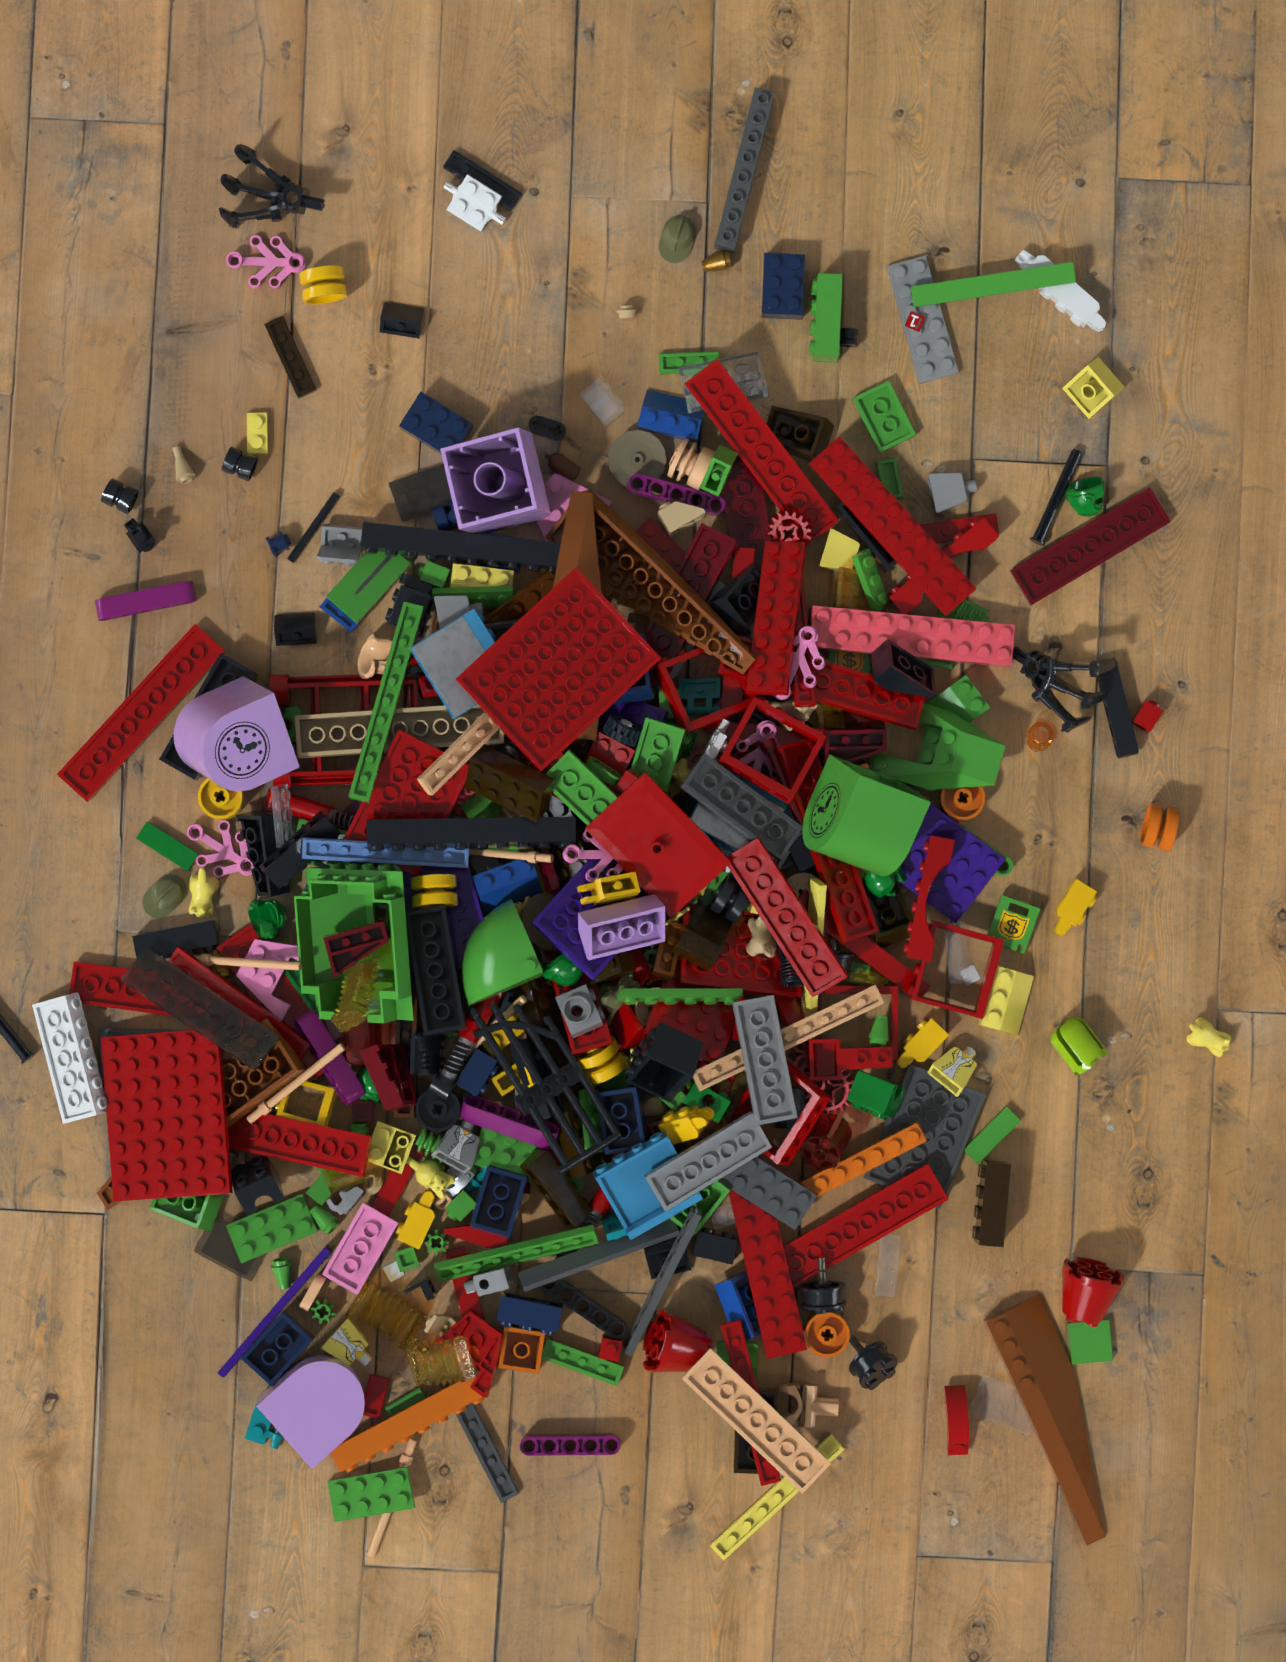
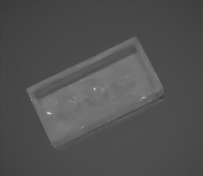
[678,351,768,413]

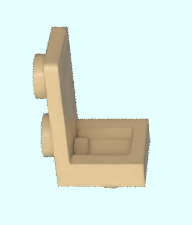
[424,1314,458,1336]

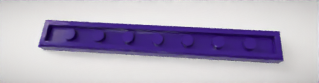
[217,1245,332,1378]

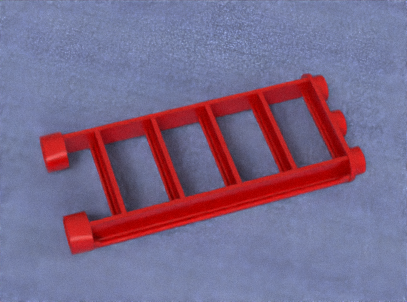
[269,673,530,789]

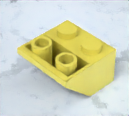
[368,1120,416,1174]

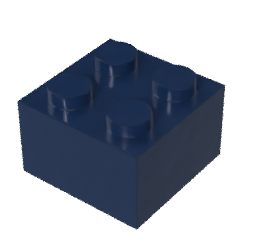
[456,1047,500,1097]

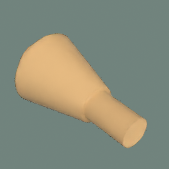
[172,446,196,484]

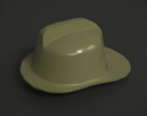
[659,215,696,263]
[142,874,187,918]

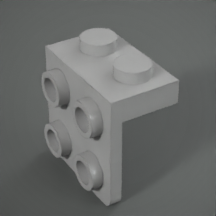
[317,523,362,566]

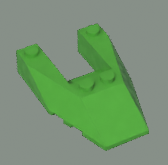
[869,703,1006,791]

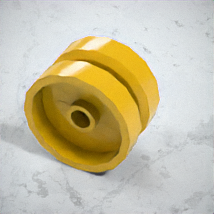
[299,265,348,305]
[197,778,246,820]
[411,874,458,909]
[575,1036,628,1085]

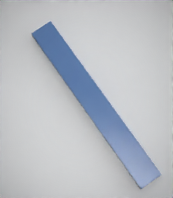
[302,837,469,868]

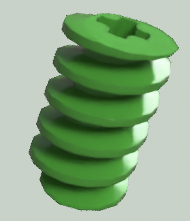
[412,1127,450,1167]

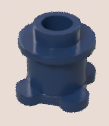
[266,532,292,557]

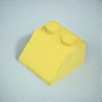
[1062,357,1125,419]

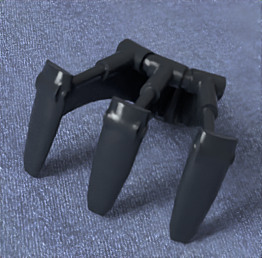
[219,144,325,229]
[1012,646,1115,733]

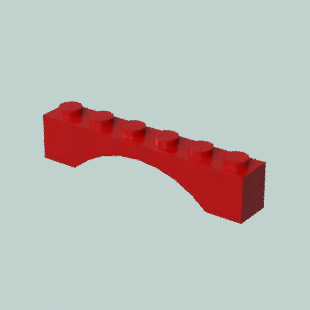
[889,518,999,615]
[903,835,955,962]

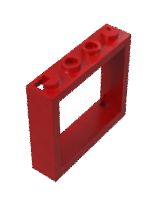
[653,645,758,735]
[717,696,827,804]
[907,920,1004,1019]
[815,986,898,1064]
[728,1059,831,1165]

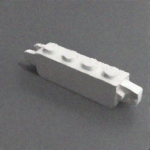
[1015,250,1106,333]

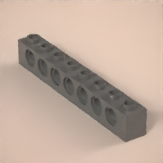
[714,87,775,254]

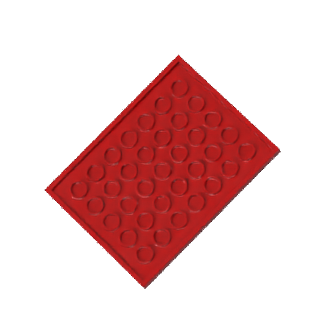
[455,567,661,772]
[101,1027,233,1202]

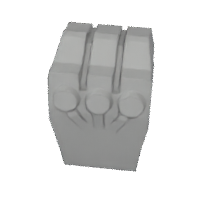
[446,1165,478,1198]
[326,1185,365,1215]

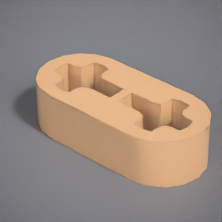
[299,1273,327,1312]

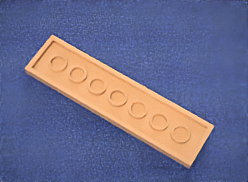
[682,1348,831,1494]

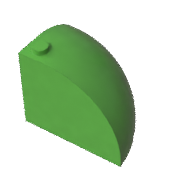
[460,899,543,1008]

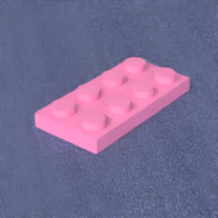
[322,1202,399,1295]

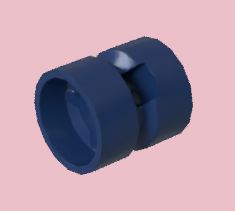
[431,501,458,531]

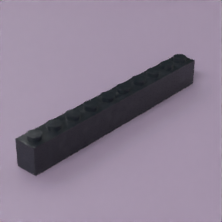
[360,522,561,574]
[367,817,576,851]

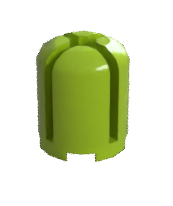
[1050,1016,1108,1076]

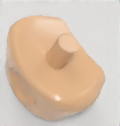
[433,1191,454,1210]

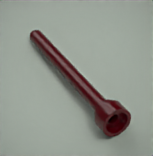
[759,738,803,832]

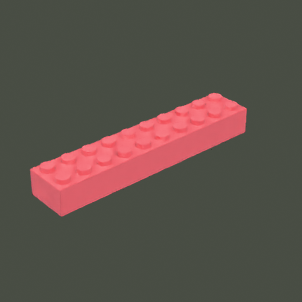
[808,606,1015,668]

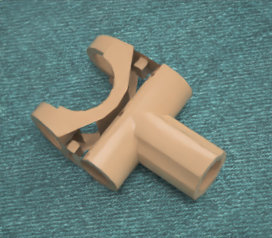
[778,1383,839,1427]

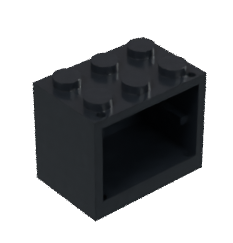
[625,1022,704,1102]

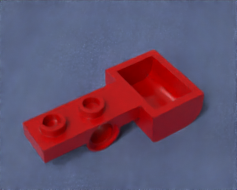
[808,1038,893,1081]

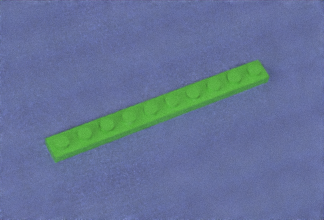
[349,602,424,803]

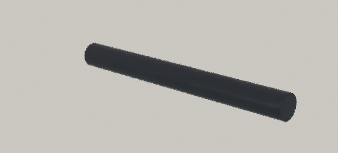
[287,492,340,563]

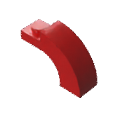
[944,1385,969,1456]

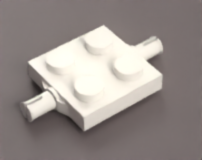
[443,175,506,231]
[701,719,730,762]

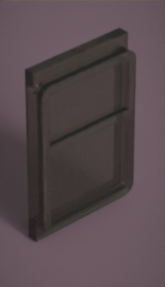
[194,1216,266,1281]

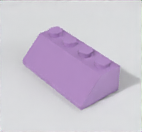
[578,894,665,960]

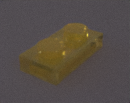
[849,969,889,986]

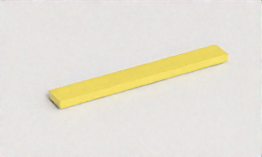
[801,878,827,1039]
[710,1433,845,1561]

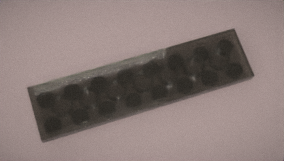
[121,947,280,1071]

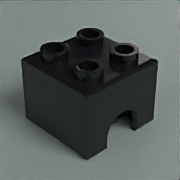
[385,585,433,637]
[231,1155,285,1216]

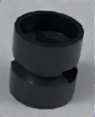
[222,446,258,482]
[101,478,139,514]

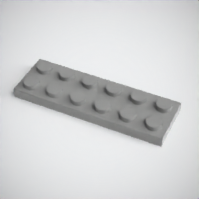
[886,255,959,384]
[732,995,798,1126]
[644,1111,772,1212]

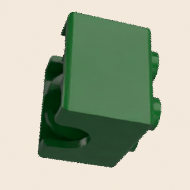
[847,1070,905,1120]

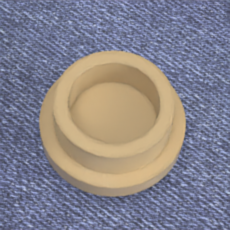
[617,305,637,318]
[363,1174,382,1195]

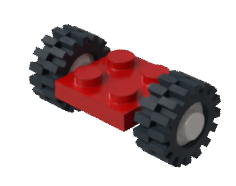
[583,714,642,776]

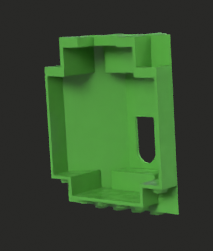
[294,862,413,1024]

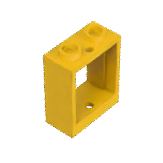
[275,1081,337,1127]

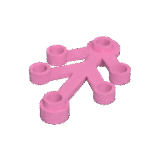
[226,235,306,289]
[775,626,825,700]
[735,720,780,780]
[187,820,254,878]
[563,830,623,882]

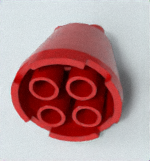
[1062,1257,1124,1327]
[642,1310,712,1373]

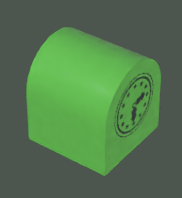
[802,754,931,876]

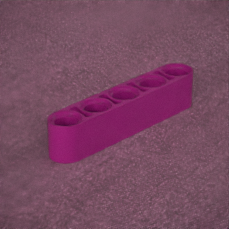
[626,474,725,516]
[95,581,197,621]
[294,1010,365,1105]
[460,1095,560,1149]
[520,1433,621,1456]

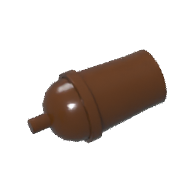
[544,453,582,482]

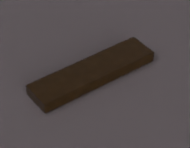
[264,316,317,399]

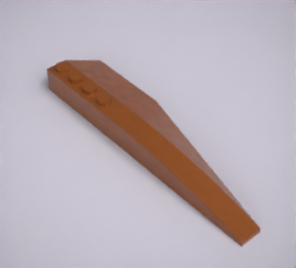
[546,489,757,674]
[97,1019,307,1210]
[984,1294,1106,1545]

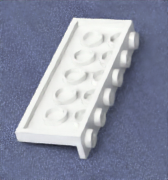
[32,993,108,1124]

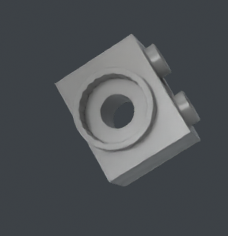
[555,984,605,1038]

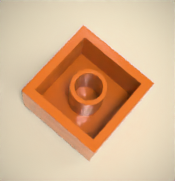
[496,1326,545,1374]

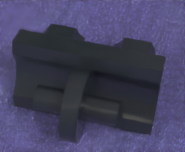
[124,518,156,553]

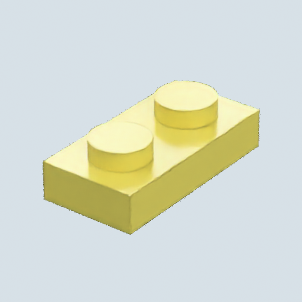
[247,413,269,455]

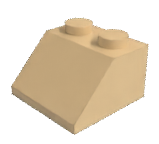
[657,501,706,537]

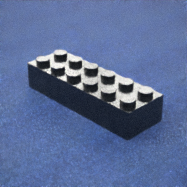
[159,653,258,781]
[405,905,469,1037]

